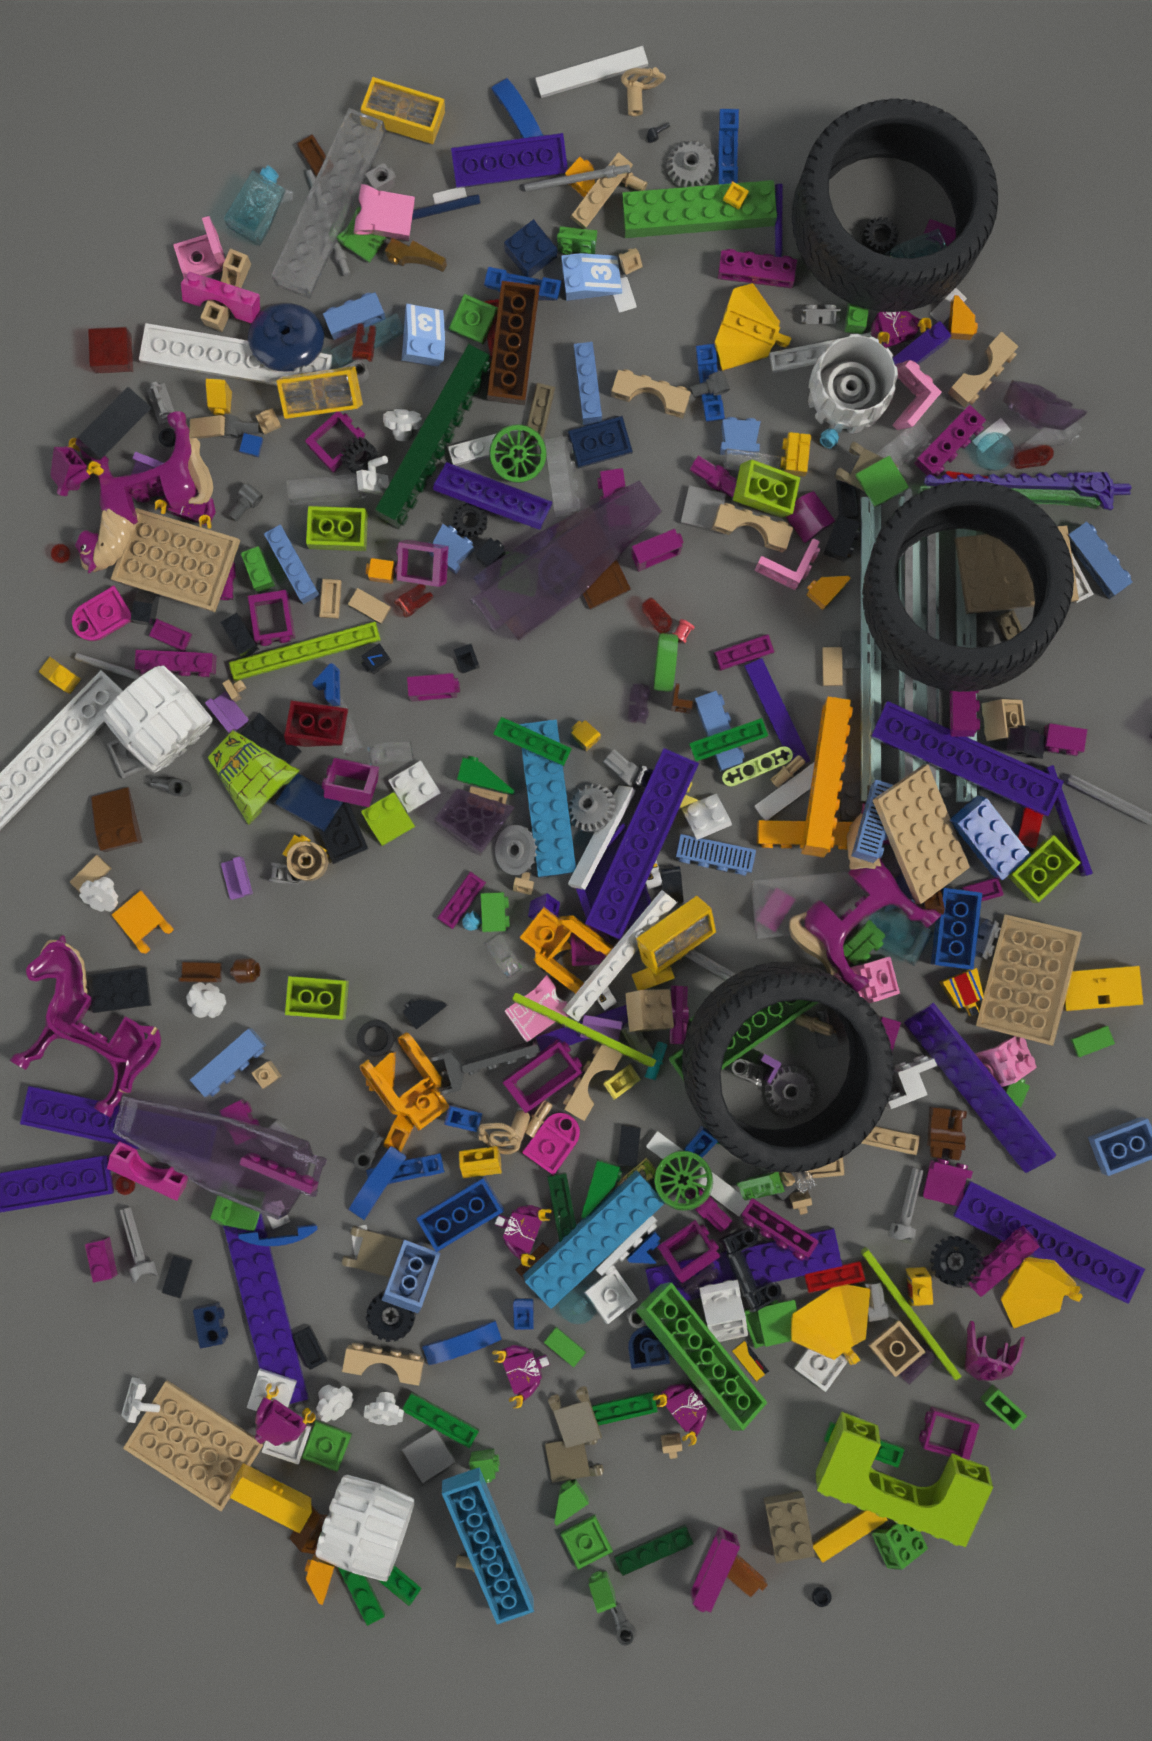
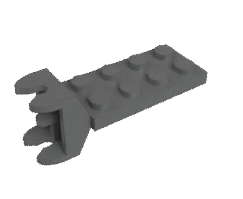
[430,1039,539,1095]

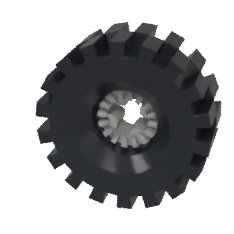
[930,1236,983,1288]
[366,1291,416,1342]

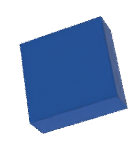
[239,433,263,457]

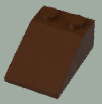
[91,787,143,852]

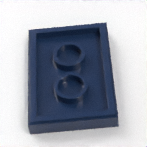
[568,416,633,469]
[275,773,343,832]

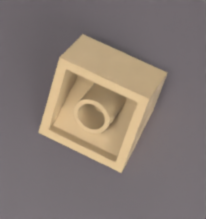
[982,699,1025,741]

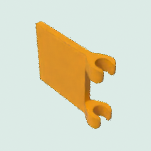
[112,890,174,954]

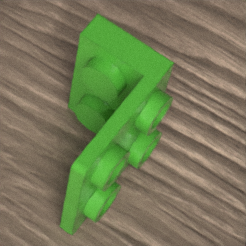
[557,226,597,255]
[210,1181,265,1231]
[871,1523,928,1570]

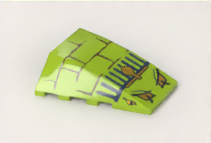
[208,730,300,825]

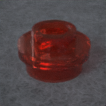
[51,544,71,563]
[116,1176,135,1195]

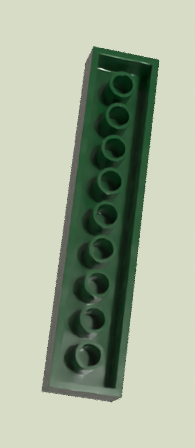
[375,343,491,530]

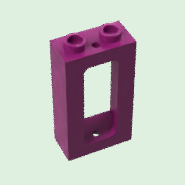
[503,1039,583,1113]
[690,1527,740,1613]

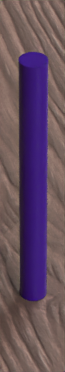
[775,184,783,257]

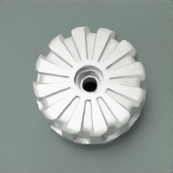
[808,334,898,434]
[103,666,213,772]
[316,1475,414,1581]

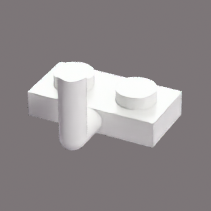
[356,456,389,495]
[121,1377,160,1423]

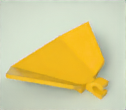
[714,283,791,371]
[1001,1257,1083,1328]
[791,1285,870,1365]

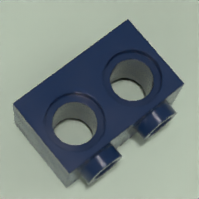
[193,1302,228,1349]

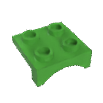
[337,207,387,263]

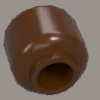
[230,958,261,984]

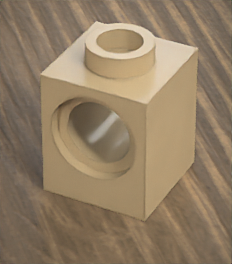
[252,1061,282,1089]

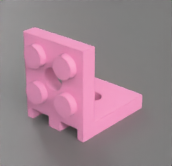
[173,216,225,278]
[893,360,941,430]
[754,539,820,590]
[833,956,900,1003]
[975,1036,1037,1087]

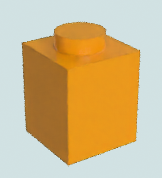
[366,558,395,584]

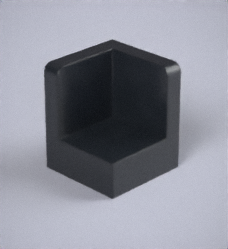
[454,644,480,674]

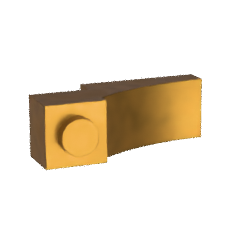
[385,237,447,272]

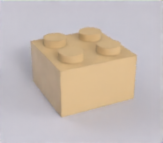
[625,989,674,1032]
[868,1320,925,1377]

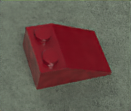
[284,700,348,747]

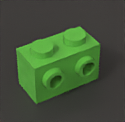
[469,1449,500,1483]

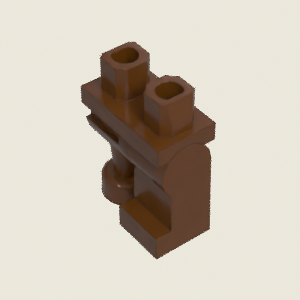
[927,1107,967,1160]

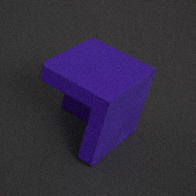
[528,893,560,919]

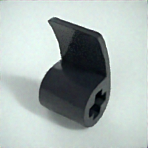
[661,866,684,903]

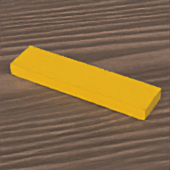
[813,1510,888,1563]

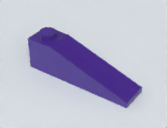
[892,321,952,380]

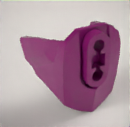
[964,1321,1025,1381]

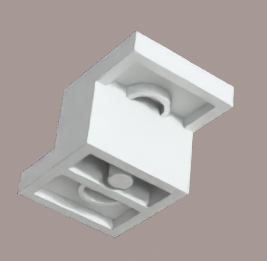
[886,1055,937,1109]
[699,1280,748,1342]

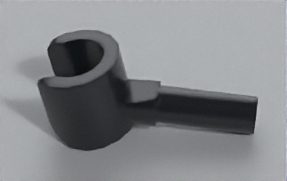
[646,122,670,143]

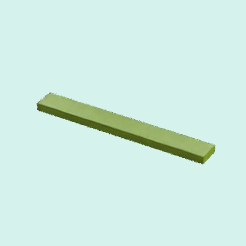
[228,622,381,681]
[512,992,656,1067]
[860,1247,962,1381]

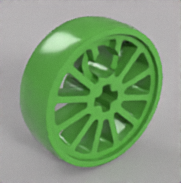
[489,424,547,483]
[654,633,678,692]
[654,1151,713,1211]

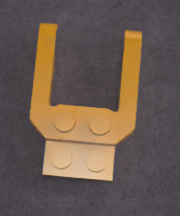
[520,907,614,994]
[359,1032,449,1131]

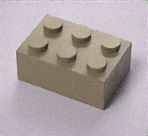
[763,1491,815,1564]

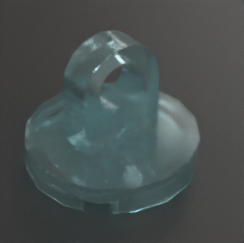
[976,432,1014,471]
[559,1285,596,1324]

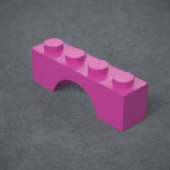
[181,272,260,323]
[107,1142,189,1201]

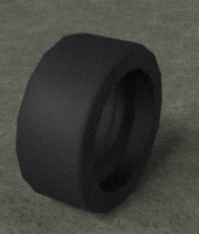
[357,1020,395,1057]

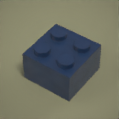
[504,219,557,278]

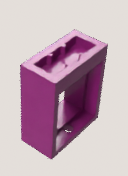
[305,411,365,473]
[631,529,684,572]
[395,540,449,587]
[248,590,295,646]
[407,673,460,702]
[322,758,379,807]
[657,1220,720,1283]
[919,1406,980,1460]

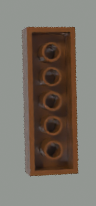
[487,281,540,405]

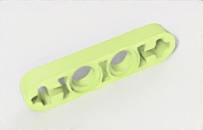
[722,746,793,787]

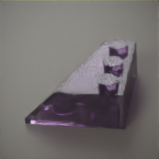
[1002,380,1087,431]
[434,788,515,856]

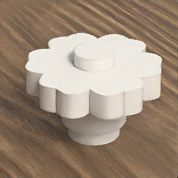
[383,409,422,441]
[79,877,118,912]
[186,982,226,1018]
[316,1385,354,1422]
[364,1392,404,1426]

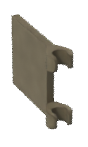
[835,442,898,491]
[342,1226,403,1277]
[548,1386,602,1448]
[545,1439,604,1483]

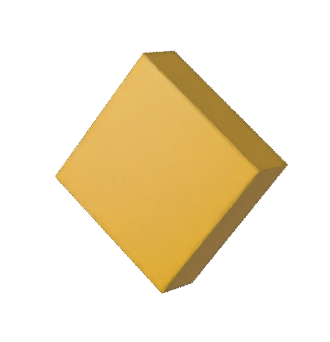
[723,182,749,209]

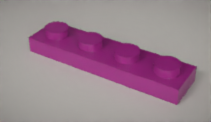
[239,1153,319,1194]

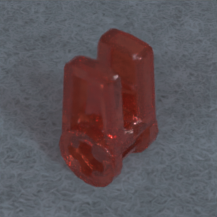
[353,323,376,362]
[1014,445,1054,469]
[394,584,434,618]
[642,597,672,633]

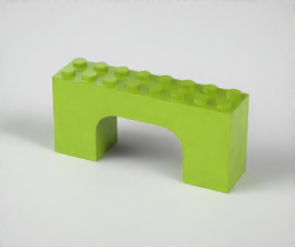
[816,1411,993,1548]

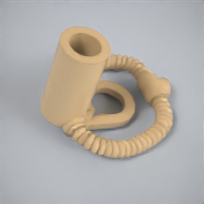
[621,67,666,116]
[478,1110,530,1154]

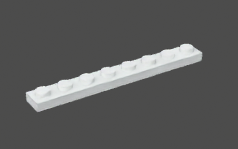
[563,890,677,1021]

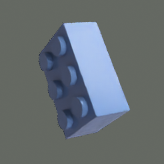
[1088,1117,1152,1176]
[382,1240,441,1313]

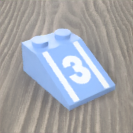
[561,253,622,301]
[401,304,445,367]

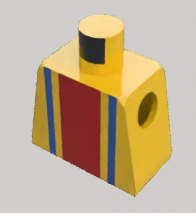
[939,968,984,1016]
[906,1267,933,1306]

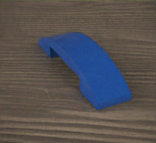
[491,78,543,138]
[718,109,739,185]
[484,267,562,301]
[696,344,725,422]
[348,1146,407,1220]
[366,1153,445,1185]
[238,1224,318,1246]
[422,1320,502,1365]

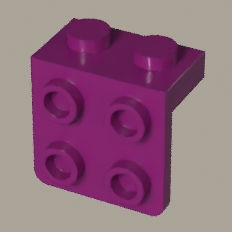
[923,1158,973,1206]

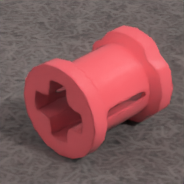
[672,619,695,644]

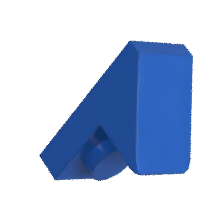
[312,663,340,706]
[444,1105,482,1132]
[683,1126,718,1158]
[627,1230,661,1264]
[513,1299,534,1330]

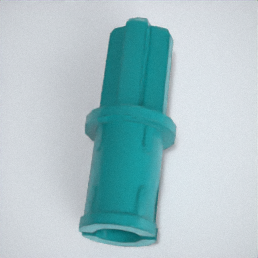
[644,1042,668,1081]

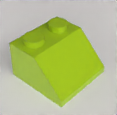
[361,792,415,846]

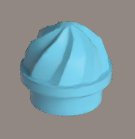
[259,165,279,186]
[820,428,839,449]
[462,911,482,931]

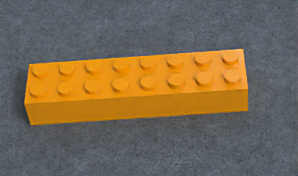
[801,696,853,858]

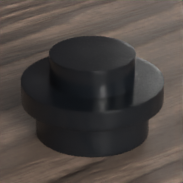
[159,428,176,448]
[812,1586,832,1607]

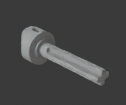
[888,1168,923,1244]
[120,1207,158,1284]

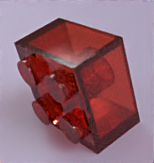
[88,327,133,374]

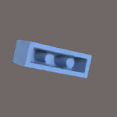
[323,292,386,340]

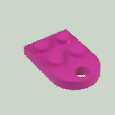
[72,586,132,641]
[522,1113,580,1175]

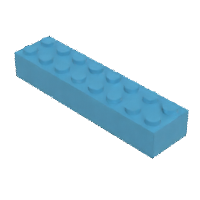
[519,719,576,878]
[523,1170,665,1309]
[442,1467,534,1624]

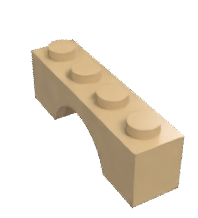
[570,152,633,229]
[200,249,251,332]
[948,331,1019,408]
[611,369,691,419]
[711,503,793,553]
[563,1043,623,1121]
[342,1343,425,1386]

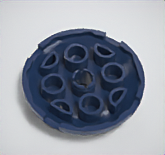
[248,303,324,372]

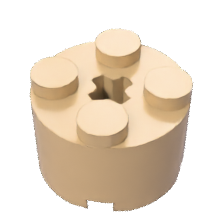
[287,841,329,882]

